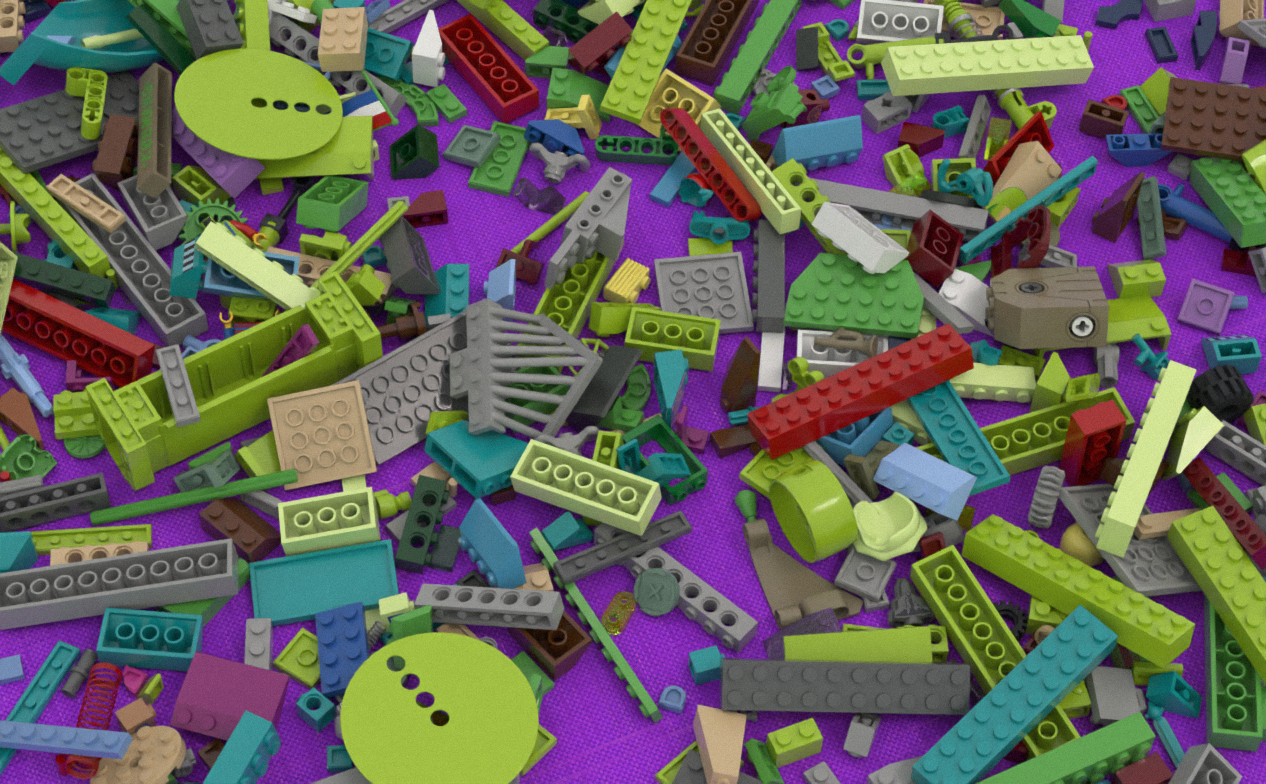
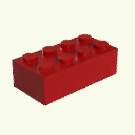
[1059,399,1127,487]

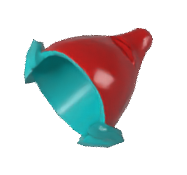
[679,173,714,208]

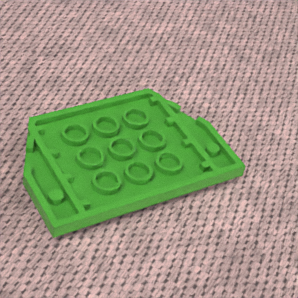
[783,253,924,338]

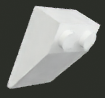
[412,10,445,87]
[938,269,993,336]

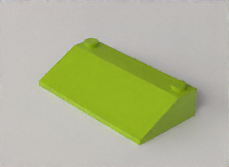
[249,116,374,185]
[1032,295,1171,358]

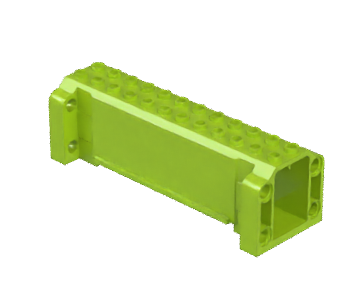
[85,271,383,491]

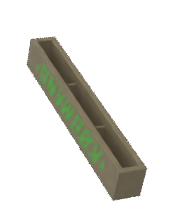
[137,62,172,199]

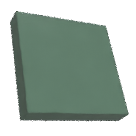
[443,125,501,168]

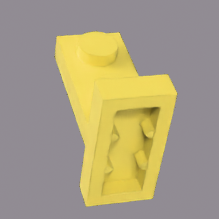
[544,95,602,140]

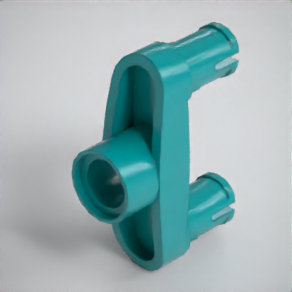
[689,210,750,244]

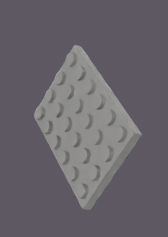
[1059,484,1202,597]

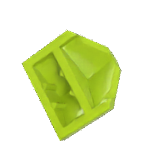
[882,144,926,194]

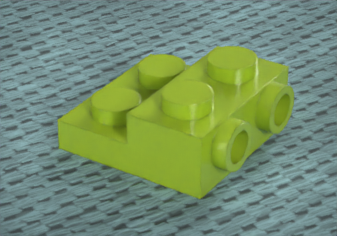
[299,231,353,265]
[53,389,100,440]

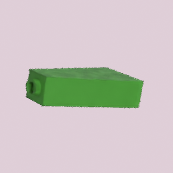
[156,558,251,627]

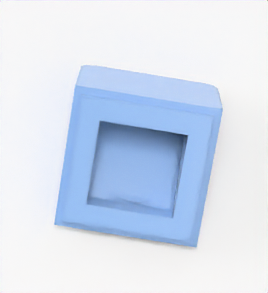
[47,36,76,45]

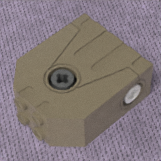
[985,266,1109,349]

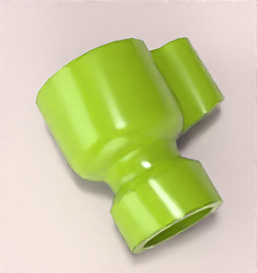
[373,489,412,519]

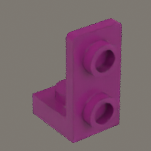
[66,360,115,393]
[674,405,709,455]

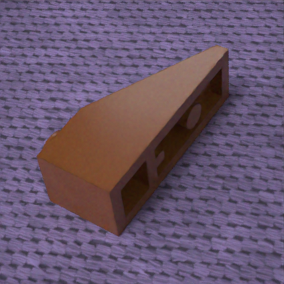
[0,387,45,450]

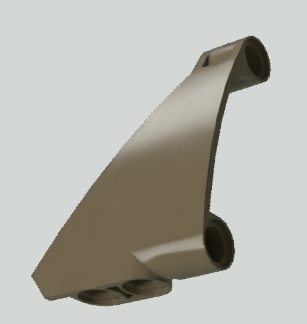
[742,518,863,630]

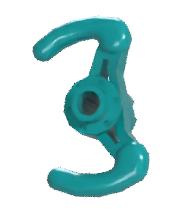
[937,159,993,207]

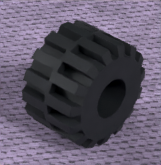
[1186,365,1254,424]

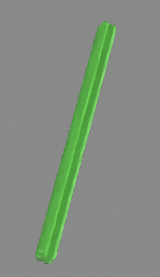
[90,469,298,525]

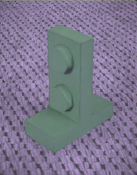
[173,448,240,492]

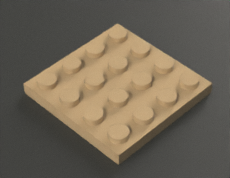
[267,380,378,490]

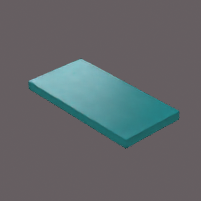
[249,539,399,626]

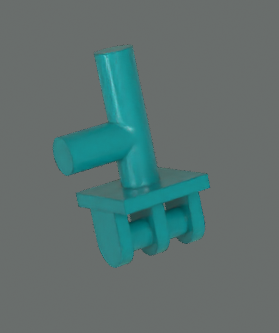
[1132,333,1170,380]

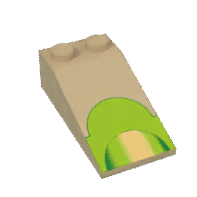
[982,141,1062,223]

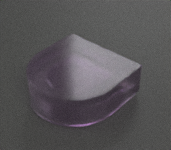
[782,362,792,390]

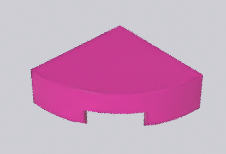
[123,665,149,697]

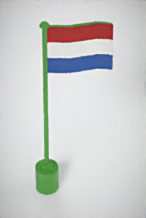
[311,0,399,132]

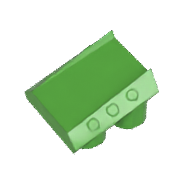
[0,434,58,480]
[386,605,433,669]

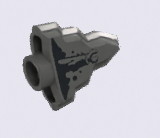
[887,577,936,628]

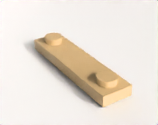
[46,174,126,233]
[1134,508,1202,540]

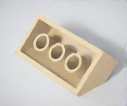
[1219,0,1264,46]

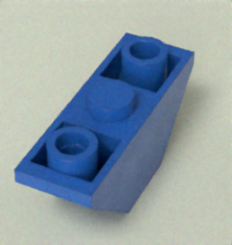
[524,119,585,168]
[1105,133,1172,167]

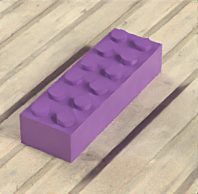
[171,106,265,199]

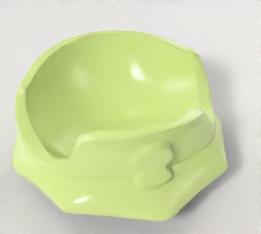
[853,492,928,561]

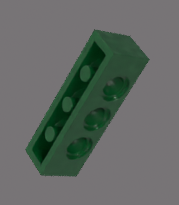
[533,0,599,44]
[395,475,450,574]

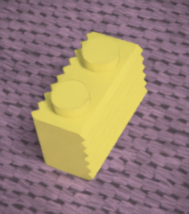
[603,258,651,303]

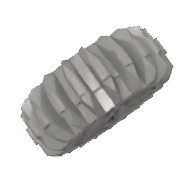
[1028,465,1065,529]

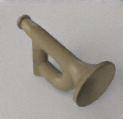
[814,327,878,359]

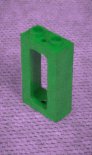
[622,414,708,506]

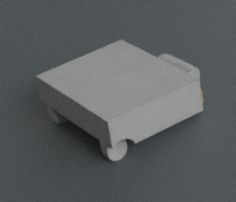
[1084,666,1147,726]

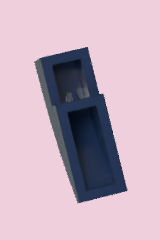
[1190,11,1217,70]

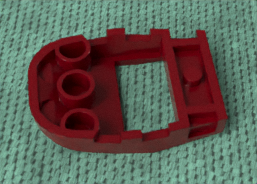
[991,205,1051,278]

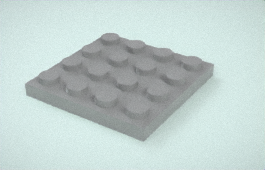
[654,252,754,334]

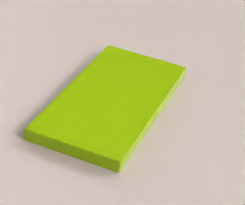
[783,626,932,662]

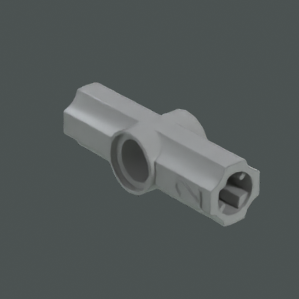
[1094,343,1119,388]

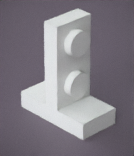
[267,0,317,25]

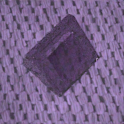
[544,25,568,47]

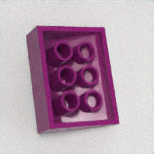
[170,651,290,741]

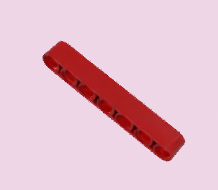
[660,108,761,222]

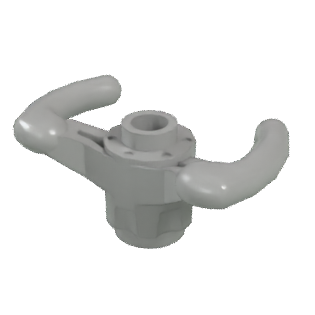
[529,143,591,184]
[534,426,600,456]

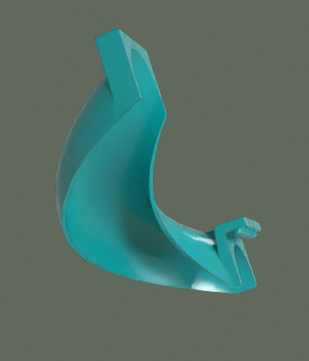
[0,0,227,85]

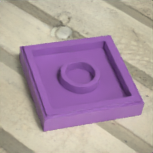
[1177,278,1235,335]

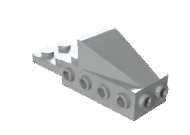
[544,167,632,290]

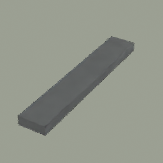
[553,510,692,586]

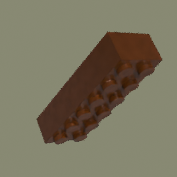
[675,0,759,85]

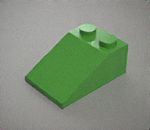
[547,68,611,122]

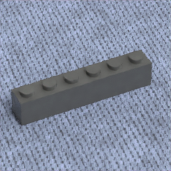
[752,220,785,333]

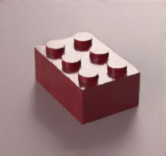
[904,210,964,287]

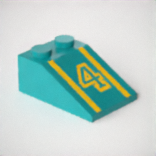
[653,349,689,429]

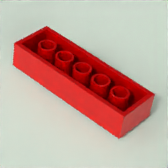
[438,13,539,124]

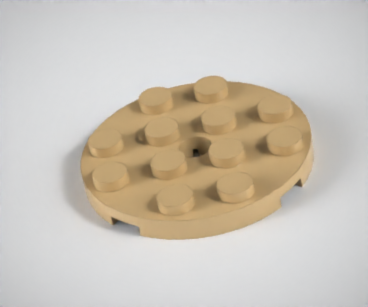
[90,726,186,784]

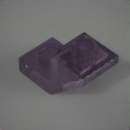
[513,177,566,215]

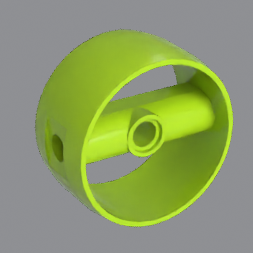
[769,460,858,563]

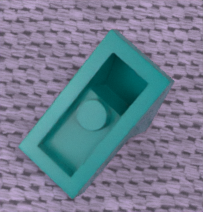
[541,511,593,551]

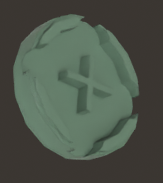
[634,568,680,616]

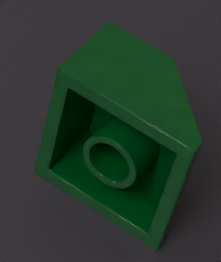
[390,124,439,180]

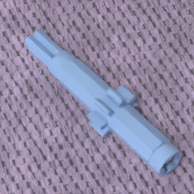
[0,334,54,417]

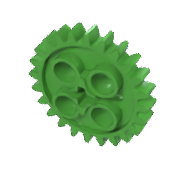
[178,198,247,245]

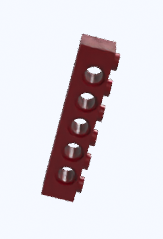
[1182,457,1266,570]

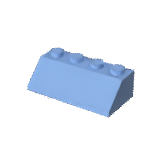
[873,443,977,520]

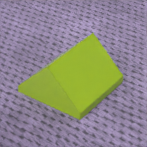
[1140,67,1177,117]

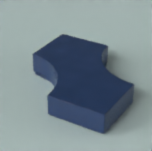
[1095,0,1143,29]

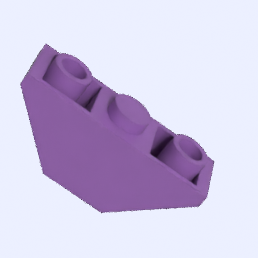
[1219,37,1250,84]

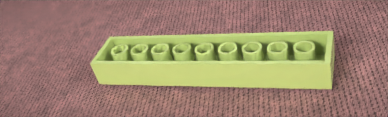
[881,35,1094,96]
[1095,360,1196,558]

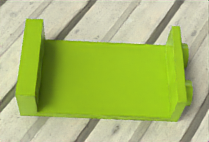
[234,430,281,492]

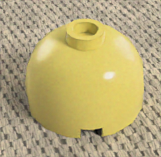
[1059,522,1104,567]

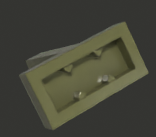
[844,440,900,500]

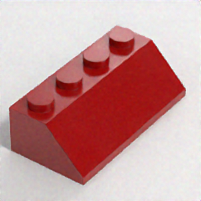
[983,111,1055,189]

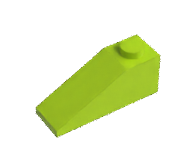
[589,302,661,337]

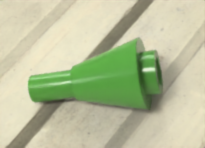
[734,490,757,522]

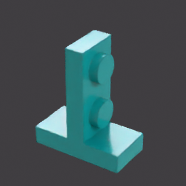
[635,453,691,487]

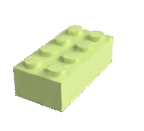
[278,487,381,556]

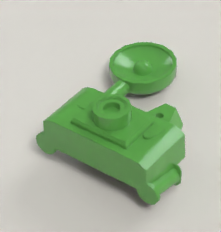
[742,65,807,141]

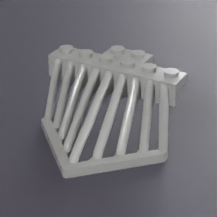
[449,298,603,439]

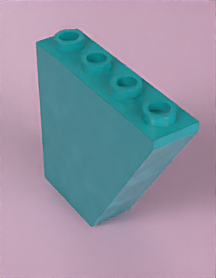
[424,420,529,499]

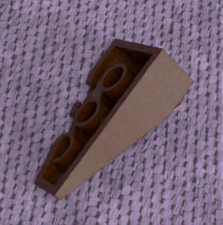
[719,337,761,413]

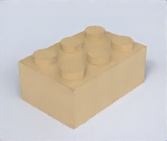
[318,7,368,72]

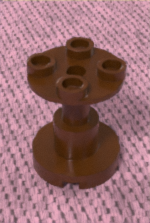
[366,301,428,340]

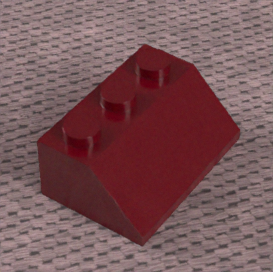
[568,11,633,75]

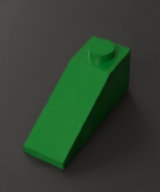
[998,0,1061,38]

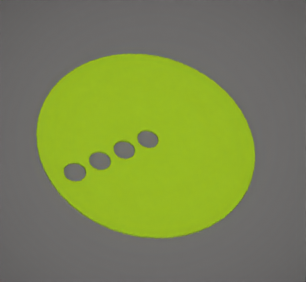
[174,48,343,160]
[340,632,539,784]

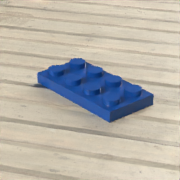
[315,602,369,698]

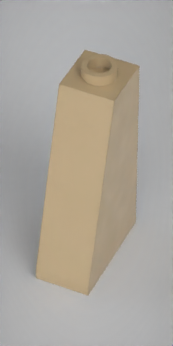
[693,705,746,784]

